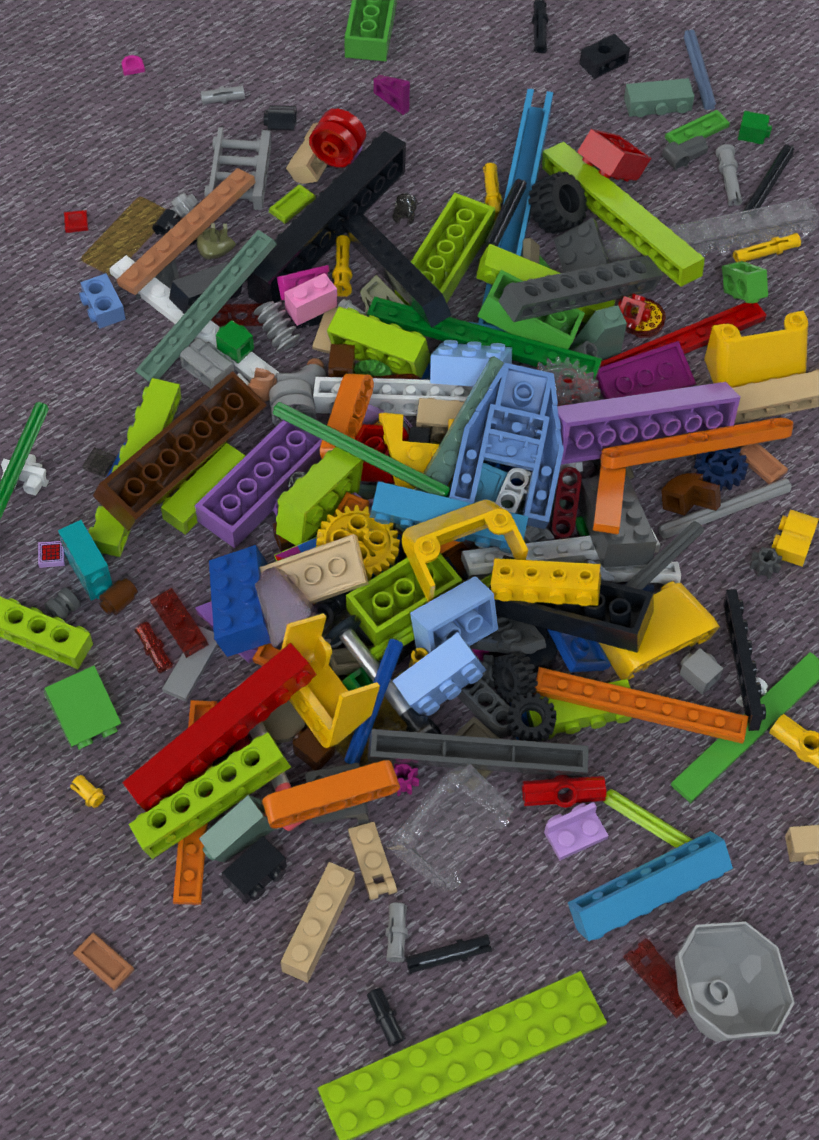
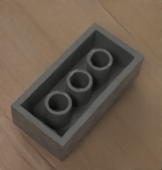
[578,476,657,568]

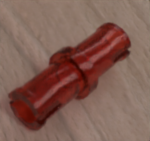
[135,622,173,673]

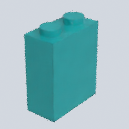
[58,520,113,601]

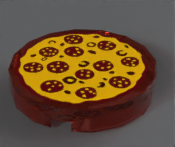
[625,298,666,338]

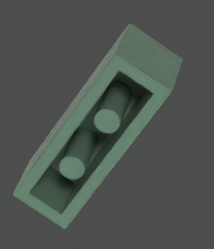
[624,78,695,117]

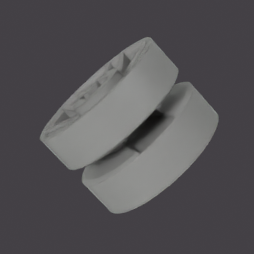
[269,379,316,426]

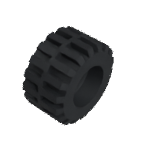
[528,172,588,234]

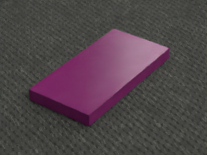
[596,341,696,399]

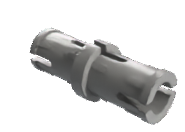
[200,85,245,105]
[385,903,408,962]

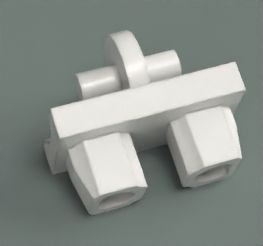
[1,454,49,495]

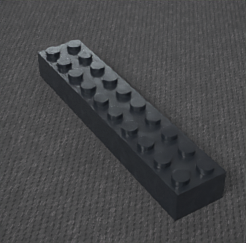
[247,131,406,305]

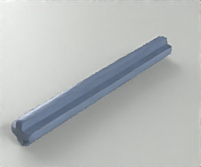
[684,30,716,110]

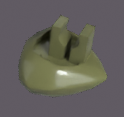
[197,223,236,260]

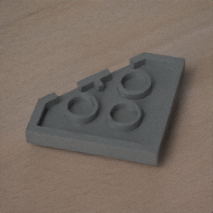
[470,616,546,654]

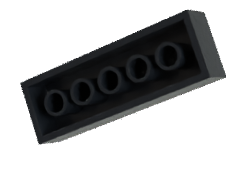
[489,555,654,653]

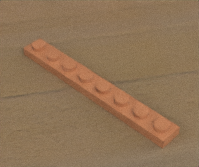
[117,168,256,295]

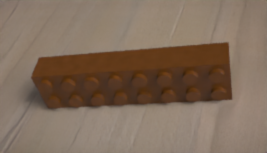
[93,371,267,532]

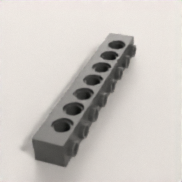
[498,255,663,322]

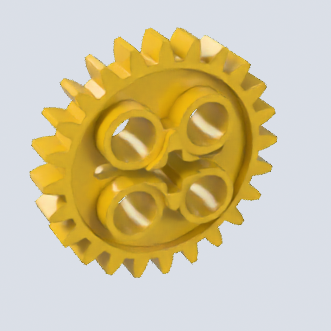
[316,505,400,581]

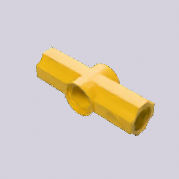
[769,714,819,769]

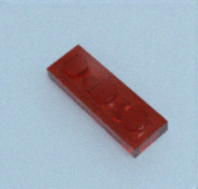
[150,588,209,658]

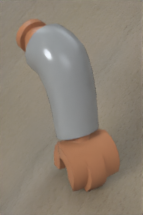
[248,358,326,402]

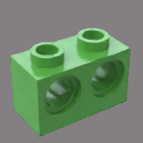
[722,261,768,303]

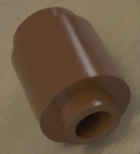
[99,578,138,615]

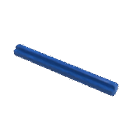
[344,639,403,764]

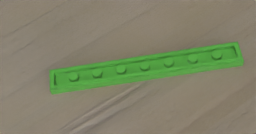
[671,652,819,803]

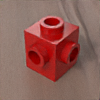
[618,293,652,329]

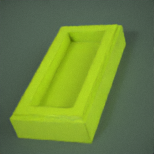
[269,184,316,223]

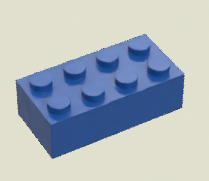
[209,545,275,657]

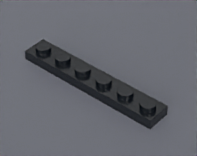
[723,589,766,731]

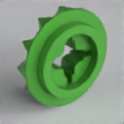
[354,360,392,379]

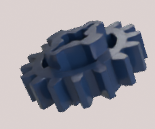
[694,448,748,491]

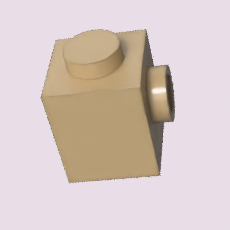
[785,825,819,865]

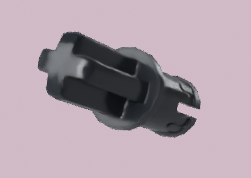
[367,988,406,1047]

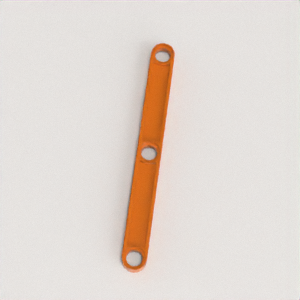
[600,418,793,469]

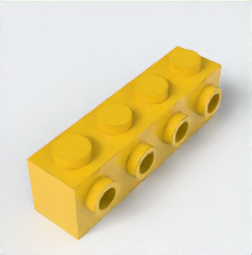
[491,558,601,606]

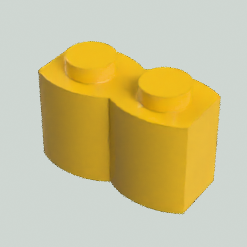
[771,509,819,567]

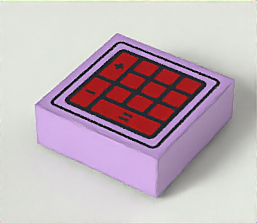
[38,541,65,568]

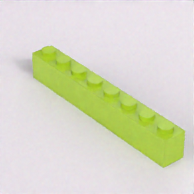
[88,378,181,557]

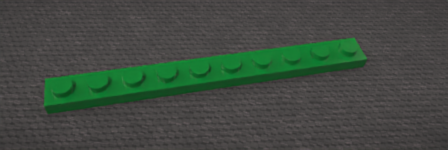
[367,296,602,383]

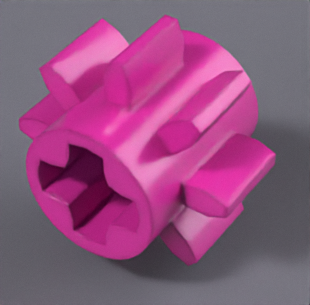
[394,763,419,796]

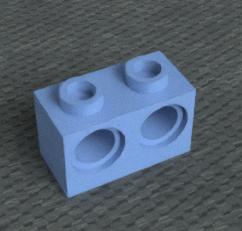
[79,274,125,329]

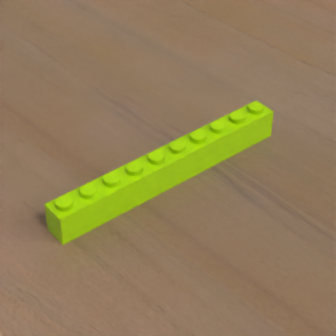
[542,142,705,287]

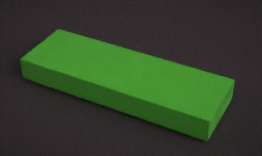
[665,110,730,144]

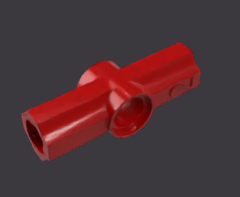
[522,774,606,808]

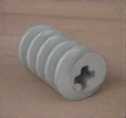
[254,301,300,354]

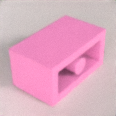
[284,273,337,326]

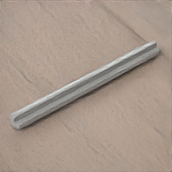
[658,478,792,539]

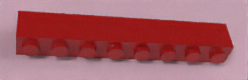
[122,643,317,812]

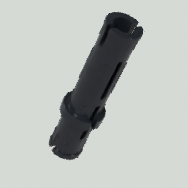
[532,0,549,53]
[405,934,492,974]

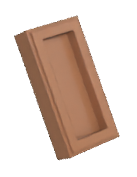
[740,443,788,484]
[73,933,134,991]

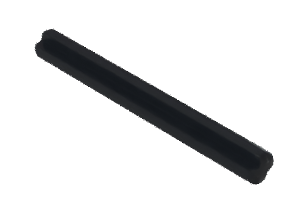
[741,144,795,222]

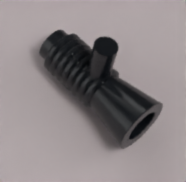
[310,590,353,627]

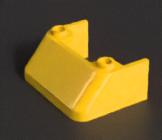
[402,500,528,602]
[281,613,380,748]

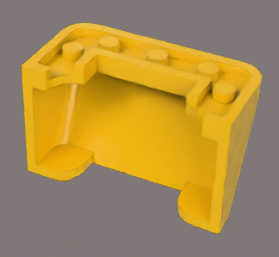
[704,311,808,388]
[599,581,720,680]

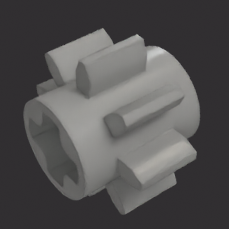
[170,192,198,218]

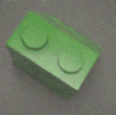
[44,666,121,750]

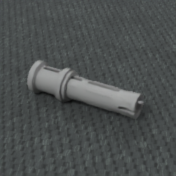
[715,144,742,206]

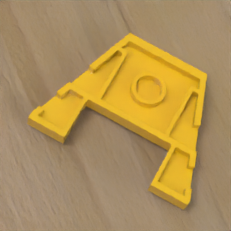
[379,413,454,490]

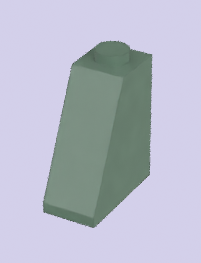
[569,305,627,360]
[199,795,277,862]

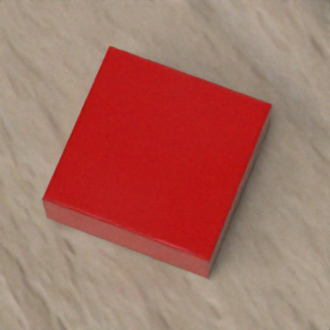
[64,210,88,233]

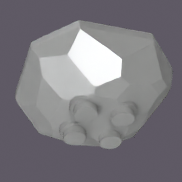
[675,921,795,1042]

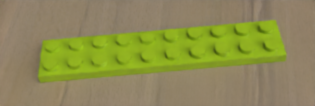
[317,971,607,1140]

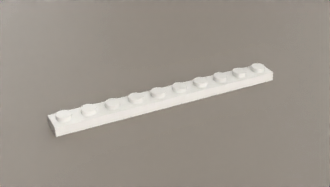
[109,255,279,381]

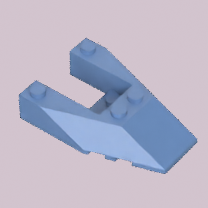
[449,363,564,529]

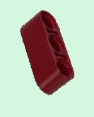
[550,467,581,540]

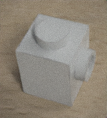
[679,648,724,695]

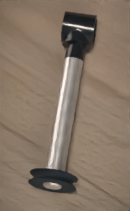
[325,615,442,734]

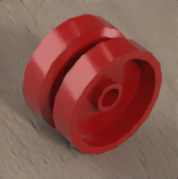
[309,109,366,167]

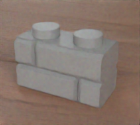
[180,338,235,389]

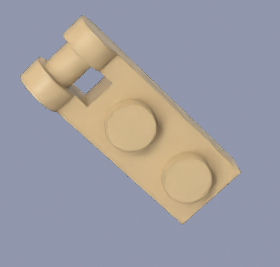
[348,822,397,900]

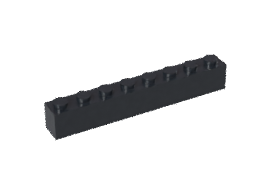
[342,212,452,328]

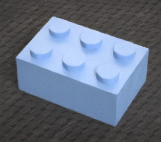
[430,340,512,387]
[410,576,498,654]
[393,632,486,716]

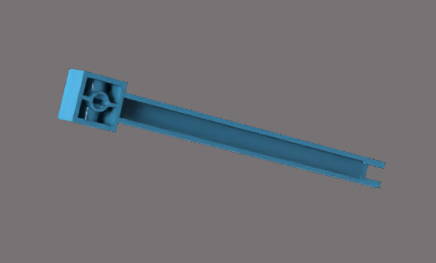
[470,89,553,333]

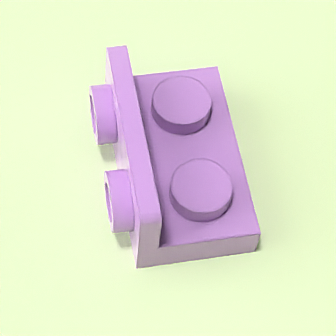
[544,802,609,861]

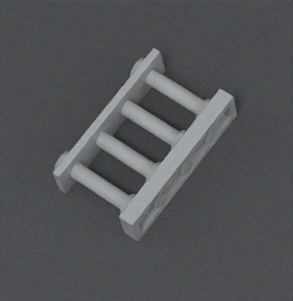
[205,127,272,210]

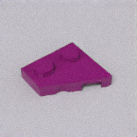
[374,75,410,115]

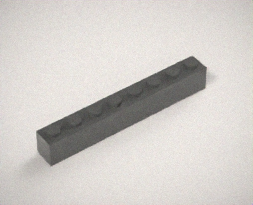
[368,729,589,777]

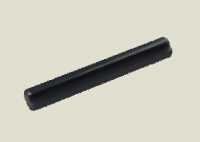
[486,179,527,247]

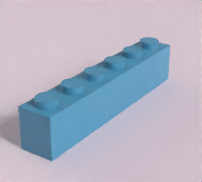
[370,481,528,553]
[567,831,733,941]

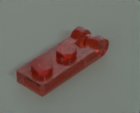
[624,938,687,1018]

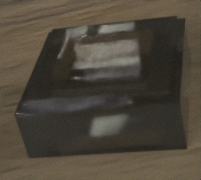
[82,447,116,478]

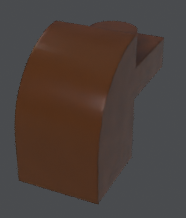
[661,473,721,516]

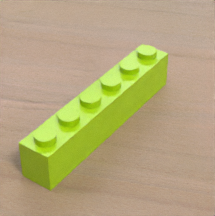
[476,244,615,324]

